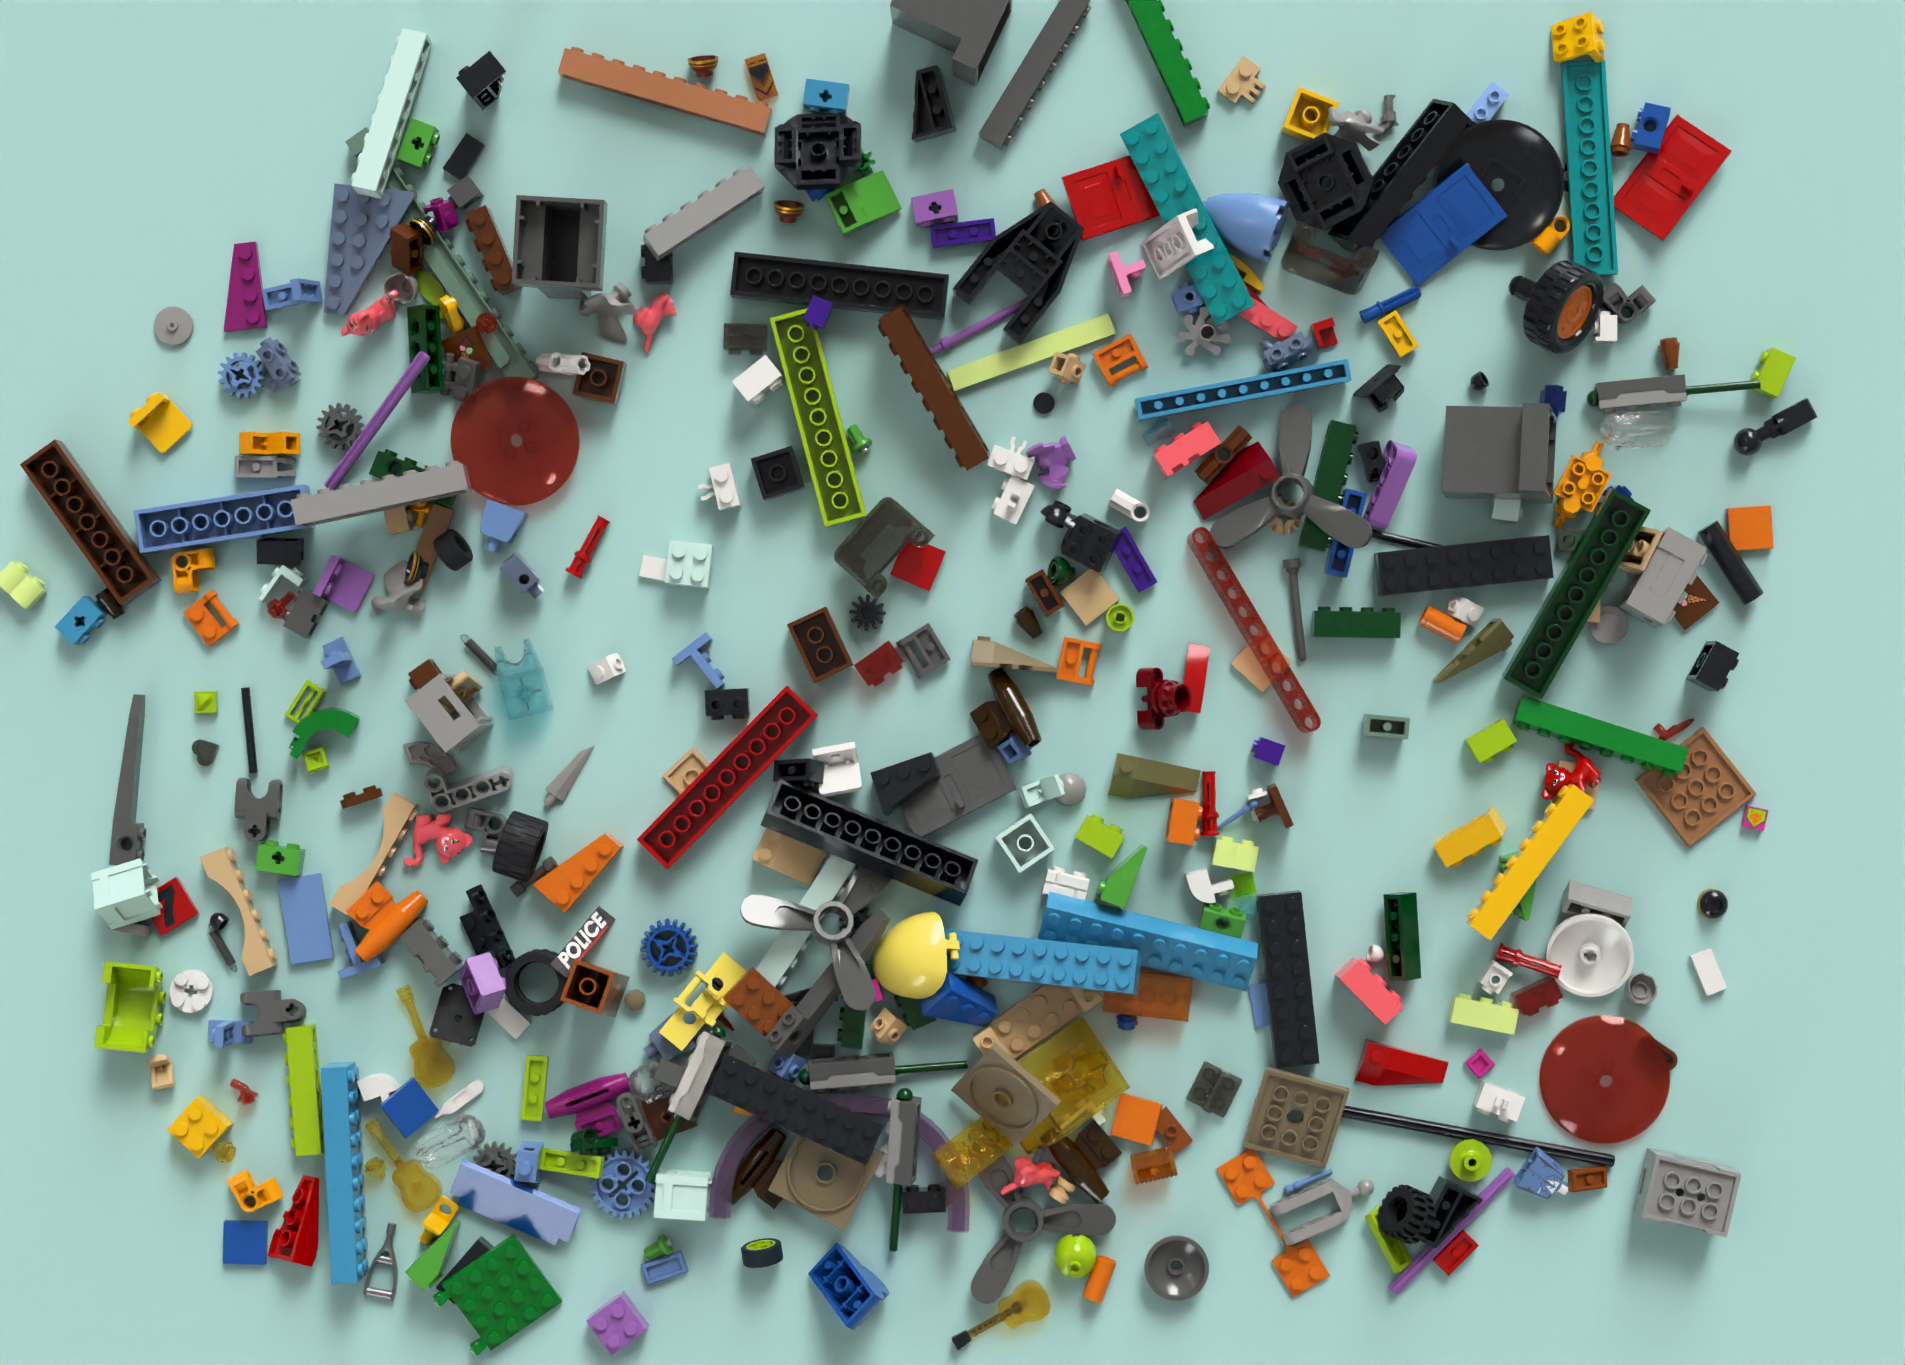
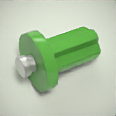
[846,424,872,454]
[644,1234,673,1260]

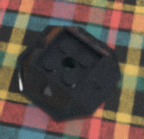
[774,113,862,190]
[1278,132,1375,231]

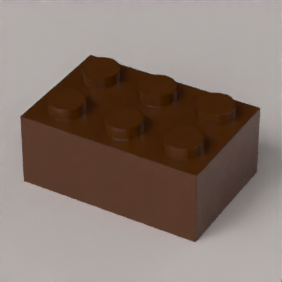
[787,607,854,683]

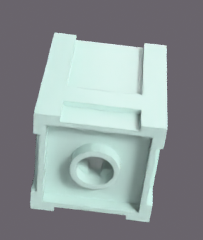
[91,858,163,930]
[653,1168,715,1221]

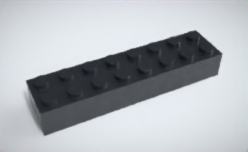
[1328,99,1471,256]
[1374,535,1554,596]
[1256,890,1320,1068]
[708,1054,884,1165]

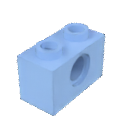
[1466,82,1509,127]

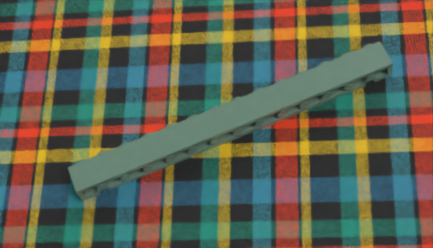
[345,127,539,392]

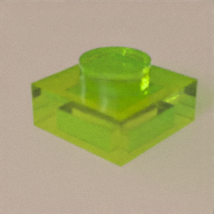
[1230,871,1257,897]

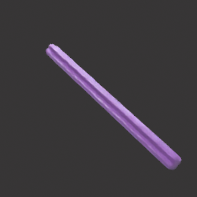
[325,351,430,491]
[1388,1167,1516,1295]

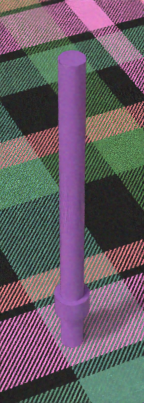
[929,296,1029,355]

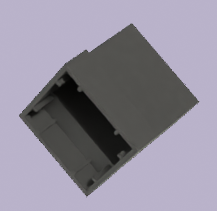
[890,0,1013,86]
[512,195,608,300]
[1442,403,1557,504]

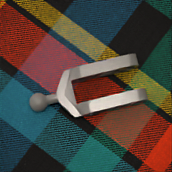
[1270,1179,1374,1246]

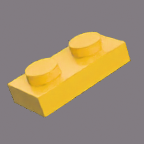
[1377,310,1418,358]

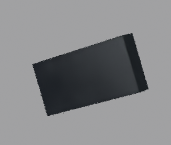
[443,133,485,180]

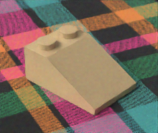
[1618,527,1663,575]
[752,828,827,886]

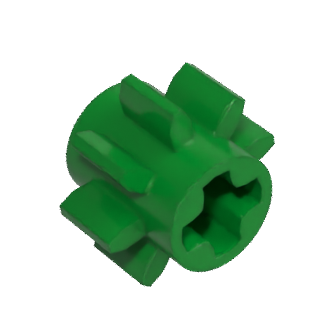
[854,149,876,177]

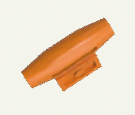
[346,881,428,963]

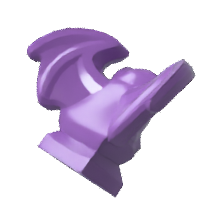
[1026,436,1076,489]

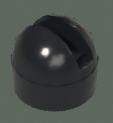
[1470,371,1489,390]
[210,913,229,931]

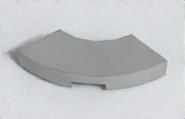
[403,742,459,775]

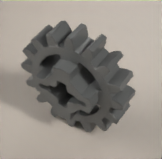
[316,403,365,450]
[473,1141,517,1180]

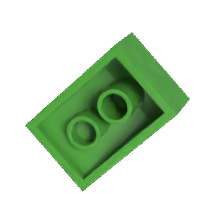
[1096,844,1148,909]
[405,1219,461,1290]

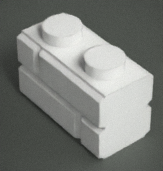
[1042,866,1090,900]

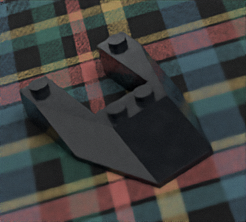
[953,201,1084,345]

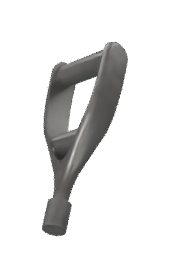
[363,1223,398,1301]

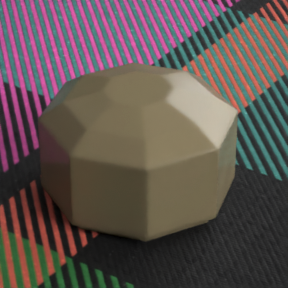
[624,989,646,1011]

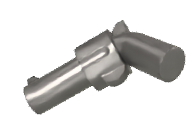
[1377,95,1399,137]

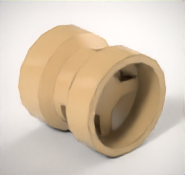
[1048,1175,1077,1205]

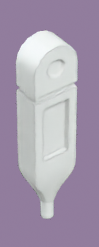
[434,1080,485,1119]

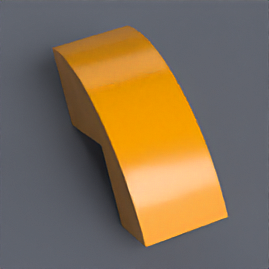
[239,432,300,455]

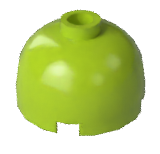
[1054,1234,1097,1279]

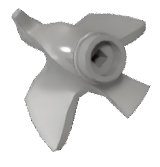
[1328,106,1384,151]
[579,282,637,343]
[371,560,425,617]

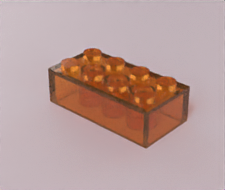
[1101,971,1193,1022]

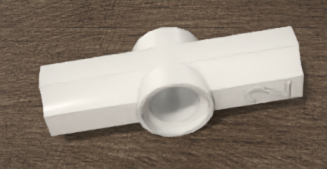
[535,352,591,376]

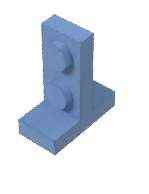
[262,278,323,311]
[672,632,725,689]
[321,637,361,685]
[337,921,385,979]
[208,1020,253,1048]

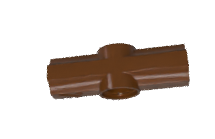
[1194,425,1252,485]

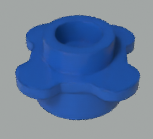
[1116,1013,1138,1030]

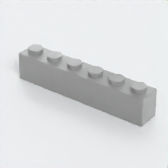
[643,166,765,261]

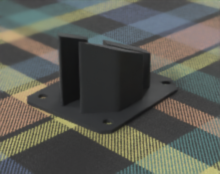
[1353,364,1404,413]
[429,983,485,1047]

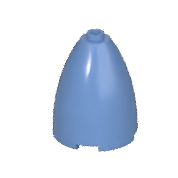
[1203,193,1289,264]

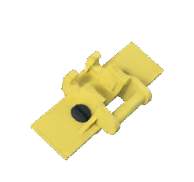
[659,952,746,1051]

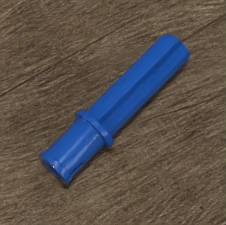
[1359,286,1422,324]

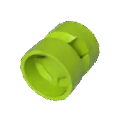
[1105,604,1134,632]

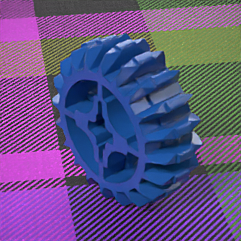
[640,918,698,977]

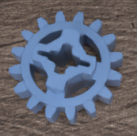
[218,352,266,399]

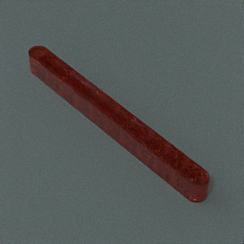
[1187,527,1321,733]

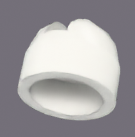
[1367,944,1384,962]

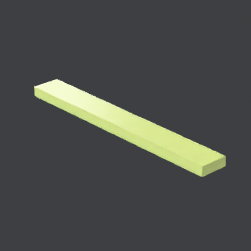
[947,313,1116,391]

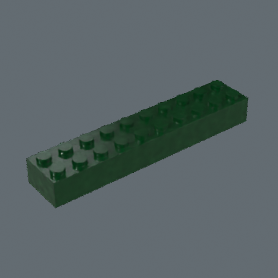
[1502,488,1651,699]

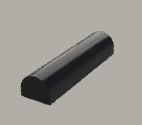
[1697,521,1764,605]

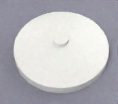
[1546,913,1634,997]

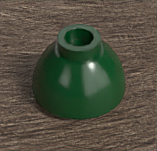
[1048,556,1075,586]

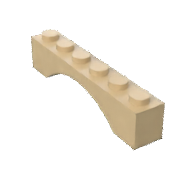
[329,792,419,917]
[200,846,278,976]

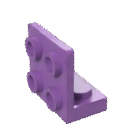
[313,555,374,612]

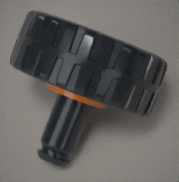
[1509,260,1604,354]

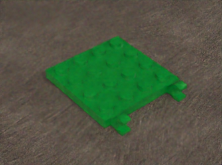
[433,1234,562,1356]

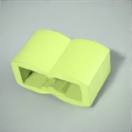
[0,561,47,609]
[1211,835,1259,872]

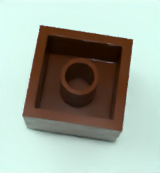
[572,352,627,406]

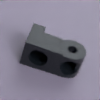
[1357,440,1384,483]

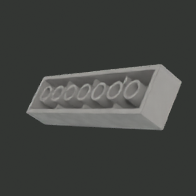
[291,461,472,528]

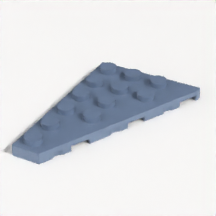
[323,183,417,315]

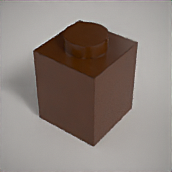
[408,659,443,690]

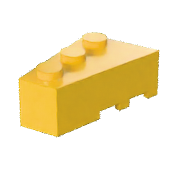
[1433,806,1507,867]

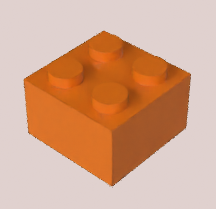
[1165,797,1203,845]

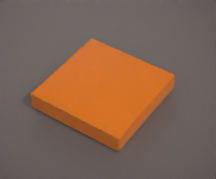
[1726,505,1774,551]
[1111,1092,1163,1146]

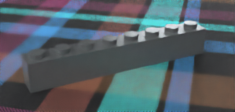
[979,0,1092,150]

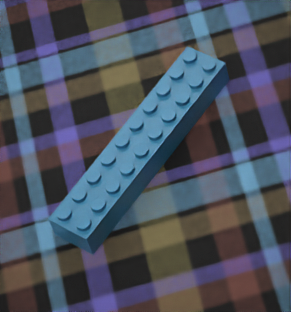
[1037,892,1258,991]
[944,929,1142,995]
[321,1062,369,1284]

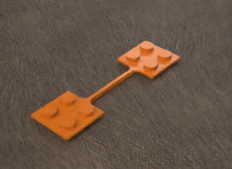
[1216,1149,1330,1297]

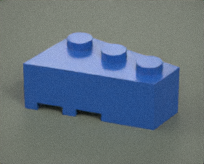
[920,971,999,1027]

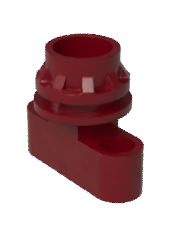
[1136,667,1191,730]

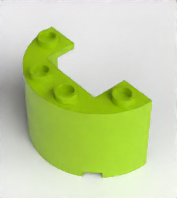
[94,961,166,1053]

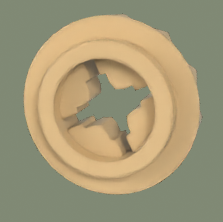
[1268,500,1301,535]

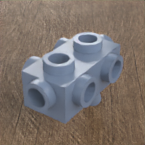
[1259,331,1314,373]
[255,337,302,392]

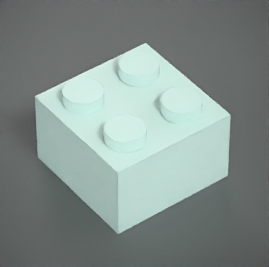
[665,540,714,590]
[995,812,1055,873]

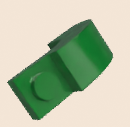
[289,708,360,759]

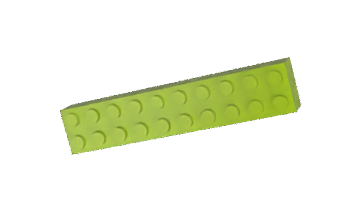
[770,308,867,528]

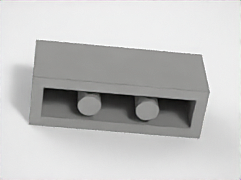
[1561,880,1632,928]

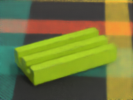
[284,679,326,724]

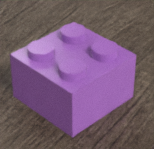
[459,952,507,1015]
[587,1291,649,1355]

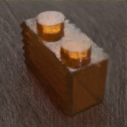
[1130,1146,1178,1185]

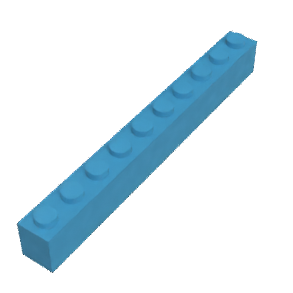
[1134,359,1351,422]

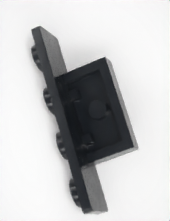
[459,884,515,969]

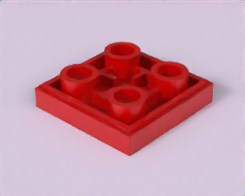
[890,535,946,591]

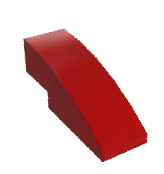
[1182,643,1210,713]

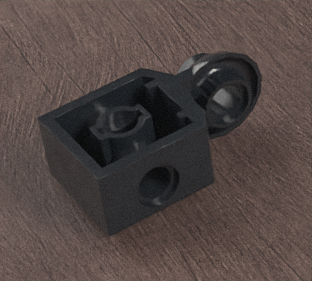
[1040,500,1123,573]

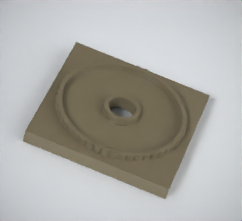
[951,1043,1061,1146]
[1242,1066,1349,1169]
[768,1134,884,1230]

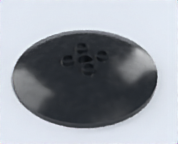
[1433,119,1564,250]

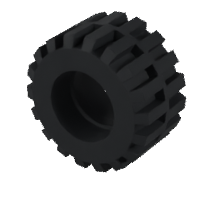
[1378,1184,1436,1244]

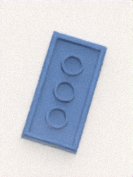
[278,873,335,965]

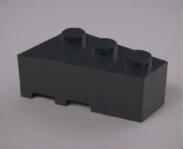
[456,51,506,110]
[912,65,957,143]
[871,752,941,816]
[1420,1176,1483,1248]

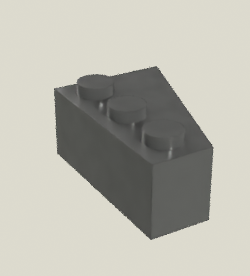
[399,918,463,987]

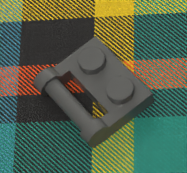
[896,623,951,679]

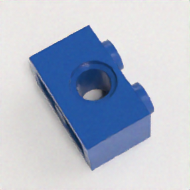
[1631,102,1671,155]

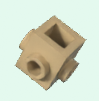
[1048,352,1086,385]
[869,1008,908,1046]

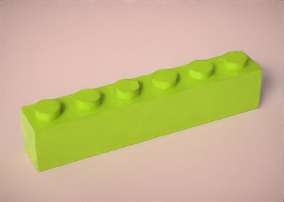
[283,1023,325,1156]

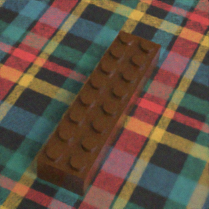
[877,304,990,471]
[20,440,161,605]

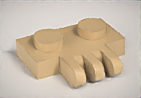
[1217,56,1266,104]

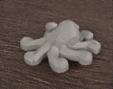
[1177,306,1231,356]

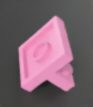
[1107,251,1146,299]

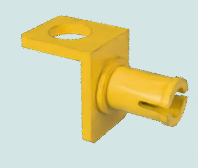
[419,1195,459,1245]

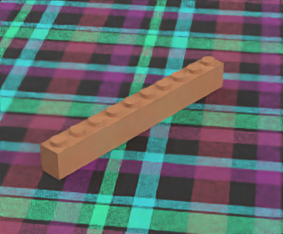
[558,47,772,136]

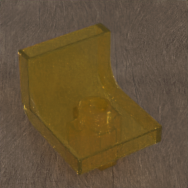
[998,1016,1130,1155]

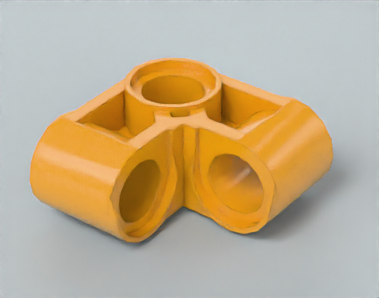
[1531,216,1570,257]
[171,548,216,594]
[228,1169,284,1212]

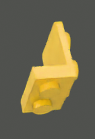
[1551,12,1606,63]
[127,392,193,453]

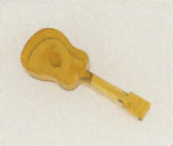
[396,985,455,1088]
[365,1117,442,1212]

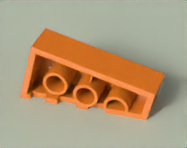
[532,832,623,912]

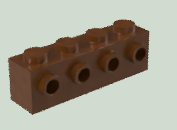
[465,205,523,296]

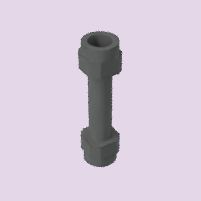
[510,856,559,897]

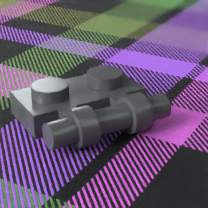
[441,353,481,405]

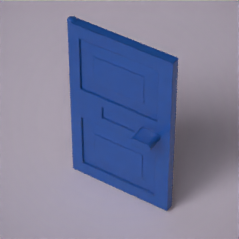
[1379,163,1508,286]

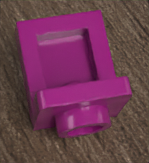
[423,197,459,232]

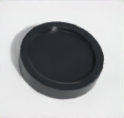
[1033,392,1055,414]

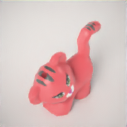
[341,290,399,336]
[403,813,473,867]

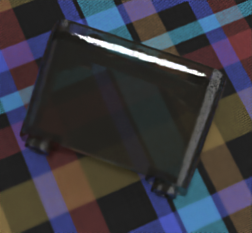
[1281,220,1380,295]
[834,497,935,599]

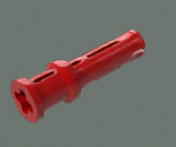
[565,515,610,579]
[1200,771,1219,836]
[1495,943,1562,979]

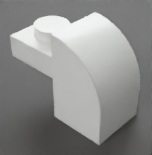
[1185,868,1234,903]
[357,1073,400,1103]

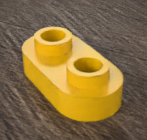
[438,295,465,335]

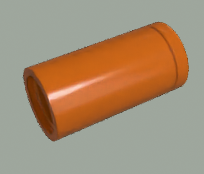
[1418,605,1467,644]
[1082,1254,1117,1303]

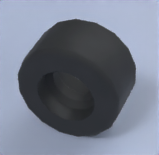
[433,529,473,571]

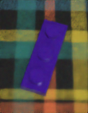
[930,218,996,248]
[1114,526,1157,593]

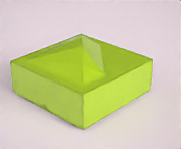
[194,691,218,713]
[302,746,330,774]

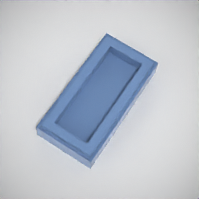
[1249,982,1270,1027]
[641,1250,688,1286]

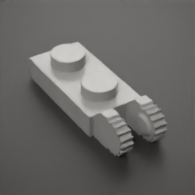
[235,456,296,478]

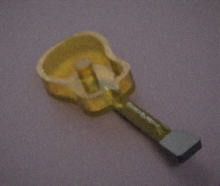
[952,1280,1051,1350]

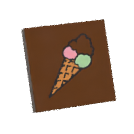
[441,326,493,377]
[1673,575,1719,630]

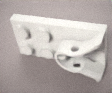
[1141,208,1214,281]

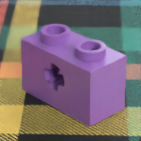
[911,189,958,228]

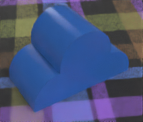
[808,1242,889,1330]

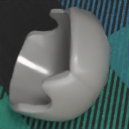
[383,272,419,305]
[1054,774,1086,806]
[1624,972,1658,1005]

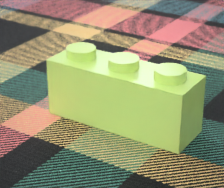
[1448,992,1519,1035]

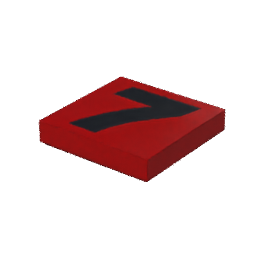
[151,877,199,936]

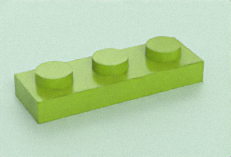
[520,1055,549,1122]
[540,1148,605,1178]
[1365,1205,1412,1273]

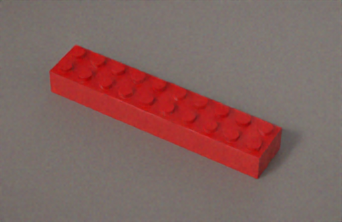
[637,685,819,870]

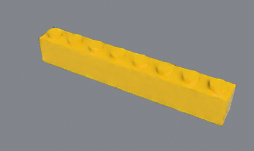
[1466,784,1594,940]

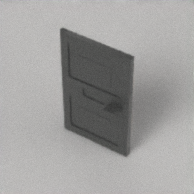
[900,734,1016,837]

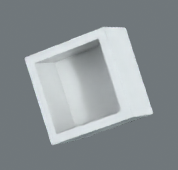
[732,354,784,405]

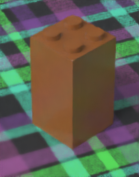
[560,959,630,1017]

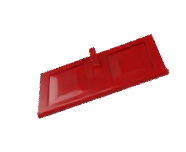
[1614,114,1732,241]
[1061,155,1160,241]

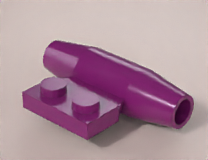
[545,1072,631,1139]

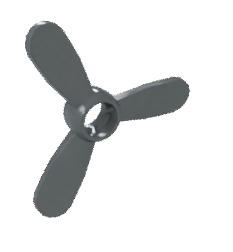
[1210,404,1372,549]
[740,866,892,1011]
[968,1138,1116,1304]

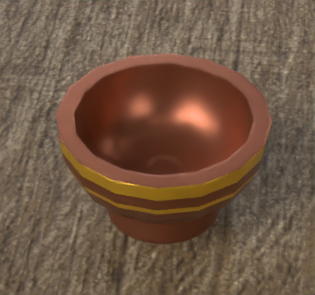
[688,55,718,77]
[774,200,804,223]

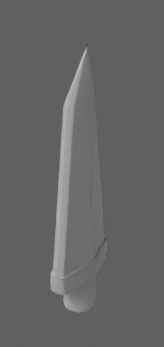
[544,746,594,806]

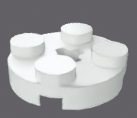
[169,969,214,1013]

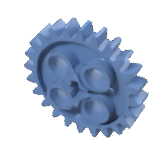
[589,1148,656,1219]

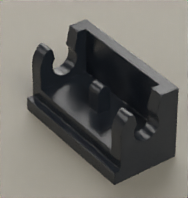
[256,537,304,565]

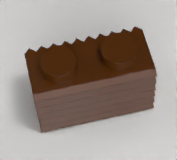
[390,222,424,275]
[1025,569,1064,616]

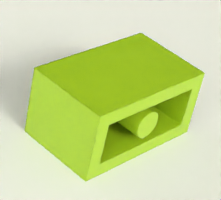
[1749,347,1796,399]
[1464,719,1517,764]
[1074,813,1125,859]

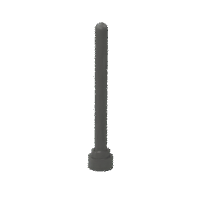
[1283,558,1306,661]

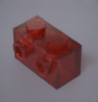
[854,641,904,687]
[1511,975,1563,1016]

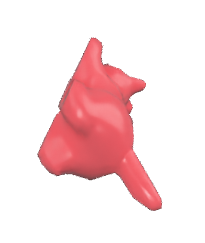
[633,292,677,353]
[1000,1156,1061,1195]

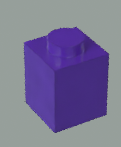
[803,295,834,331]
[1250,737,1285,766]

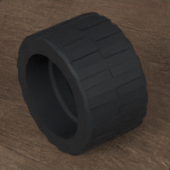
[492,811,549,883]
[505,949,568,1016]

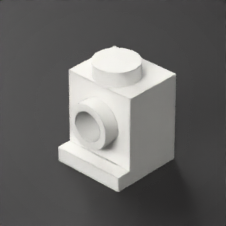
[1592,311,1617,343]
[1478,960,1513,995]

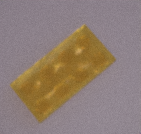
[931,1117,1015,1190]

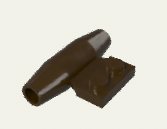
[970,668,1042,750]
[1042,1120,1122,1203]
[721,1127,787,1210]

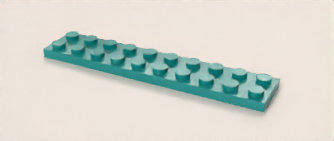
[1560,60,1618,276]
[1120,113,1255,326]

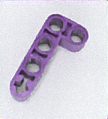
[1363,440,1417,529]

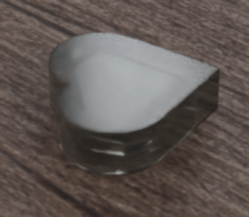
[192,739,220,766]

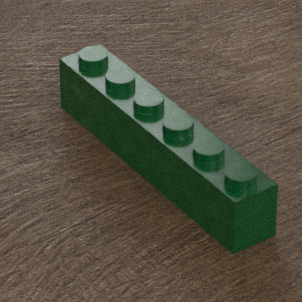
[1298,420,1359,552]

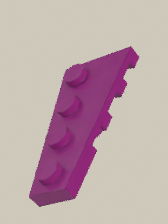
[223,242,268,333]

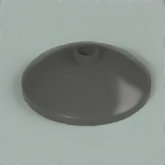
[1144,1235,1209,1301]

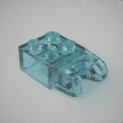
[495,638,554,720]

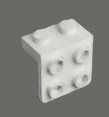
[812,742,862,797]

